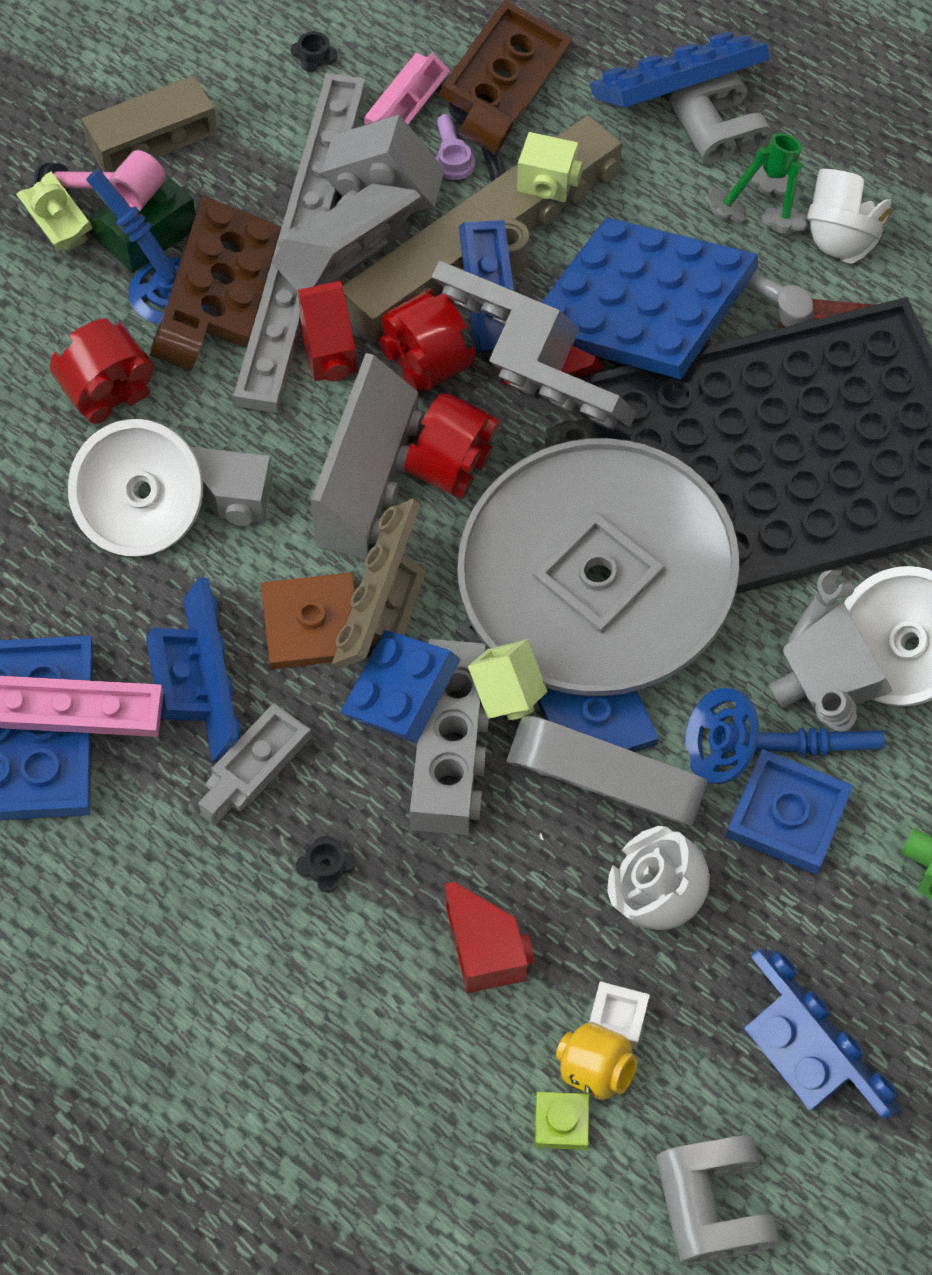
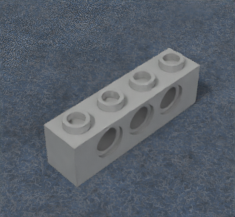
[410,639,489,835]

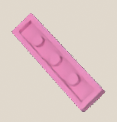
[0,676,164,737]

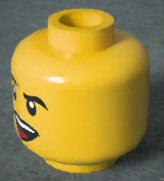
[556,1022,638,1100]

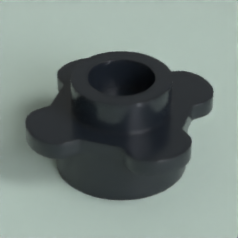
[291,31,337,72]
[296,836,355,893]

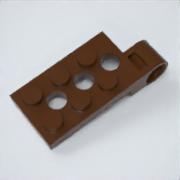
[439,0,572,155]
[149,195,281,371]

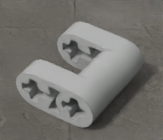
[670,71,773,165]
[656,1135,780,1266]

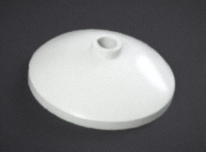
[68,419,203,557]
[844,566,932,707]

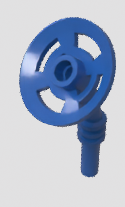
[86,169,209,324]
[685,688,884,784]

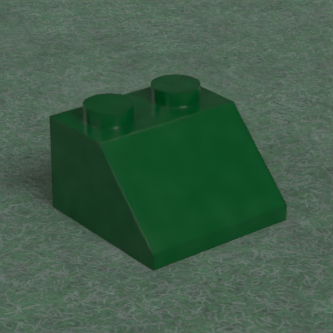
[86,175,195,273]

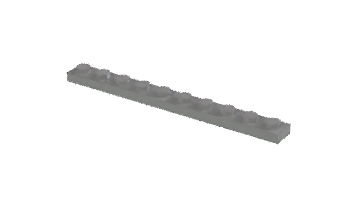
[233,73,366,413]

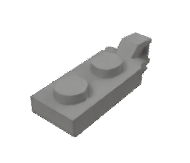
[198,703,312,826]

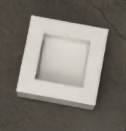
[589,981,650,1049]

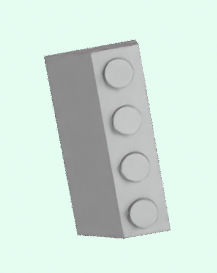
[311,353,424,559]

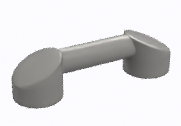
[745,273,815,326]

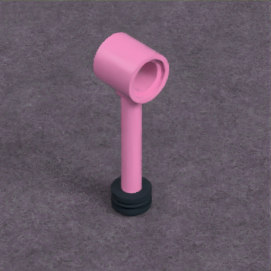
[34,150,166,211]

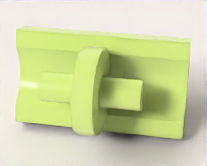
[16,172,93,252]

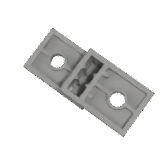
[432,261,637,430]

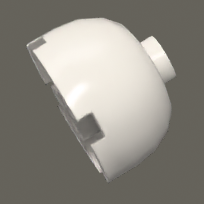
[607,826,710,930]

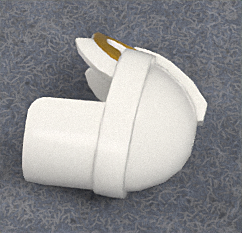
[807,169,893,264]

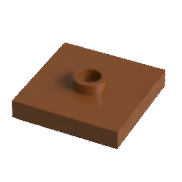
[261,572,355,670]

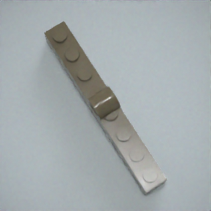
[343,115,622,343]

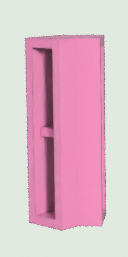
[364,53,450,125]

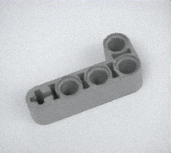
[506,716,708,827]

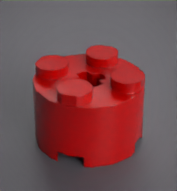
[378,289,475,393]
[49,318,154,424]
[404,393,501,500]

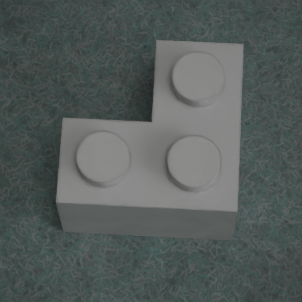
[321,114,445,214]

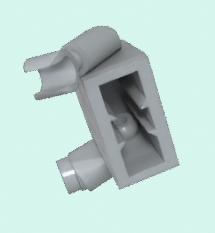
[769,570,893,732]

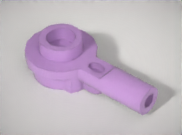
[436,114,476,180]

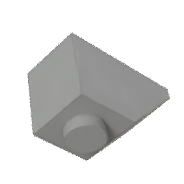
[191,447,273,526]

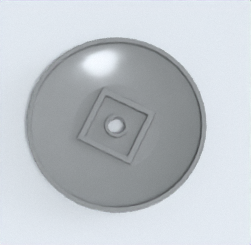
[457,438,739,696]

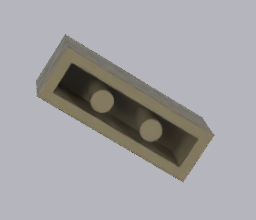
[81,75,218,172]

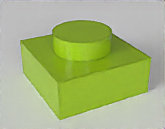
[535,1092,589,1150]

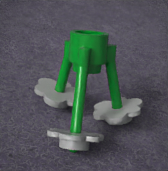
[705,133,807,234]

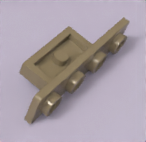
[331,498,427,669]

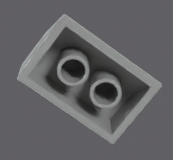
[272,183,421,291]

